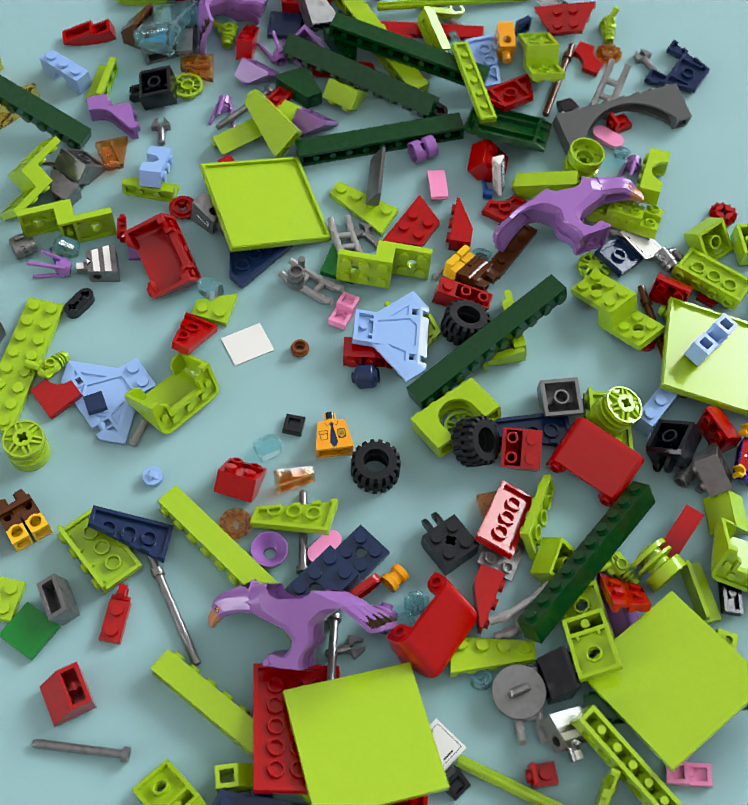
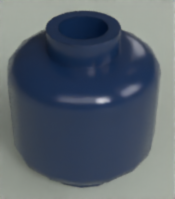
[351,364,380,389]

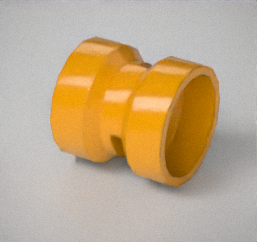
[381,563,409,592]

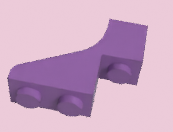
[86,94,141,139]

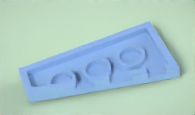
[464,34,501,89]

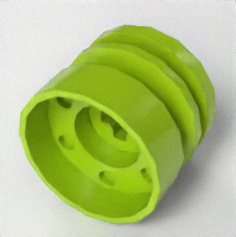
[562,137,605,183]
[590,386,643,437]
[2,420,51,472]
[631,538,687,592]

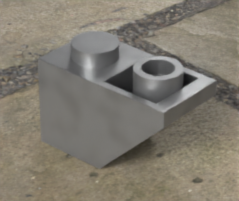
[176,24,199,56]
[50,170,82,206]

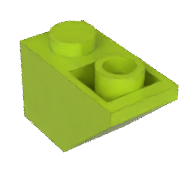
[214,763,253,793]

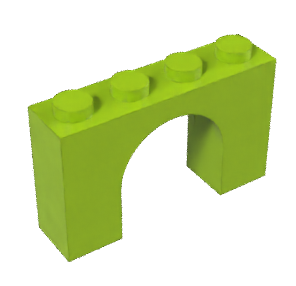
[410,377,501,459]

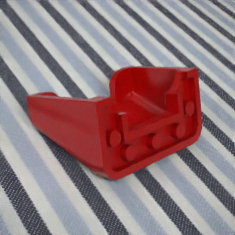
[124,213,202,299]
[546,417,644,508]
[386,572,478,678]

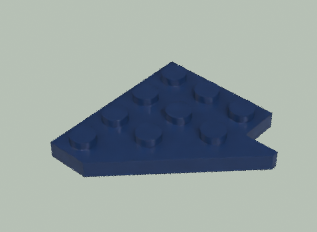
[229,245,294,289]

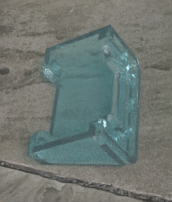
[133,0,199,57]

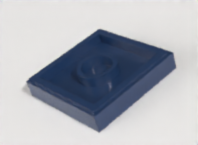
[267,11,302,40]
[594,236,643,277]

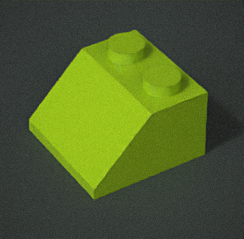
[322,78,369,112]
[684,217,733,261]
[530,537,575,584]

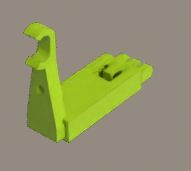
[417,5,465,52]
[482,290,527,371]

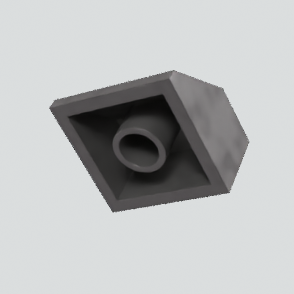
[53,148,107,186]
[537,377,584,418]
[692,442,733,497]

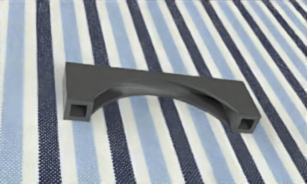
[552,83,692,156]

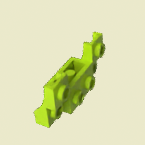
[586,202,664,239]

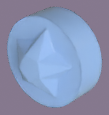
[142,467,163,487]

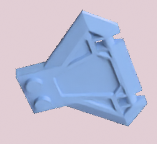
[352,291,429,382]
[61,358,156,445]

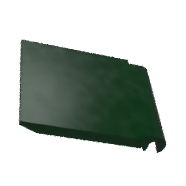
[464,106,552,153]

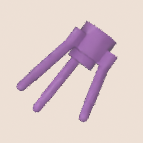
[257,30,289,66]
[209,94,235,127]
[617,155,642,182]
[26,249,72,278]

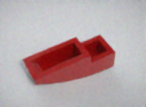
[62,19,116,46]
[660,504,704,558]

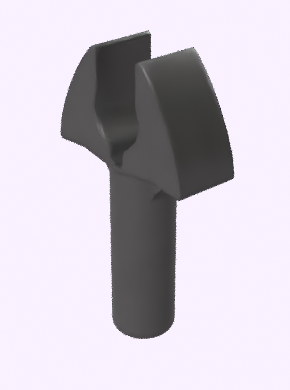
[634,49,657,71]
[151,117,171,146]
[354,222,379,248]
[325,635,365,660]

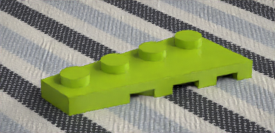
[330,181,399,237]
[520,474,555,561]
[250,498,339,535]

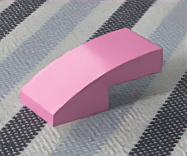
[427,170,448,200]
[328,292,360,330]
[666,761,713,788]

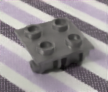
[476,543,525,582]

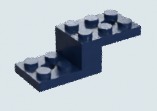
[285,525,390,596]

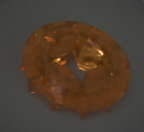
[596,43,622,64]
[219,508,251,540]

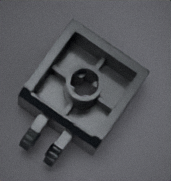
[129,65,177,111]
[646,419,702,473]
[421,512,480,576]

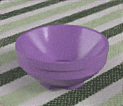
[250,531,288,569]

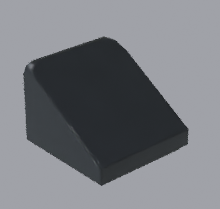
[556,98,580,113]
[445,766,471,801]

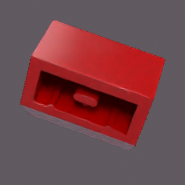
[467,139,509,183]
[649,273,693,306]
[696,406,742,454]
[500,427,543,472]
[213,457,267,503]
[39,661,97,727]

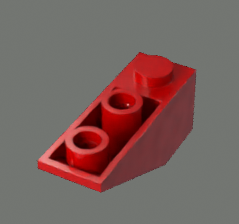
[236,24,260,60]
[446,198,473,251]
[432,276,493,310]
[343,337,393,369]
[472,564,506,635]

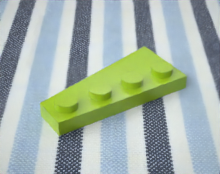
[450,637,536,677]

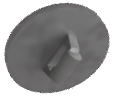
[492,664,546,720]

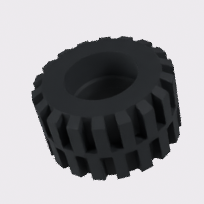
[440,299,491,346]
[451,416,501,467]
[351,439,401,494]

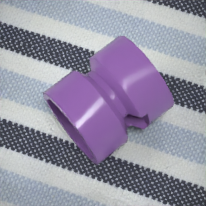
[407,135,439,164]

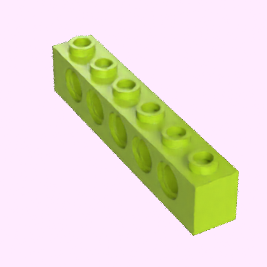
[570,705,683,805]

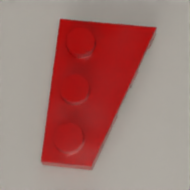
[171,312,218,355]

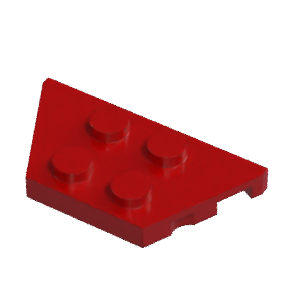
[534,1,596,36]
[486,74,533,112]
[383,196,440,247]
[598,573,652,612]

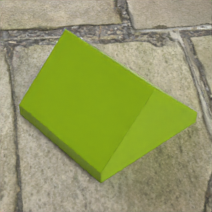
[702,490,748,537]

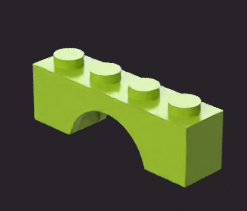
[636,147,671,206]

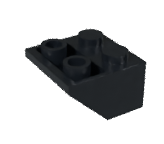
[535,645,581,705]

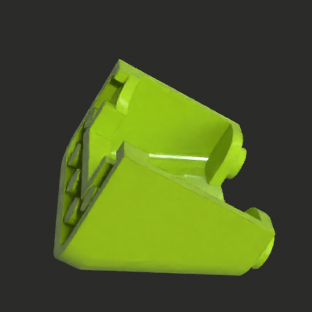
[124,352,219,435]
[710,517,748,592]

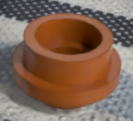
[291,339,309,357]

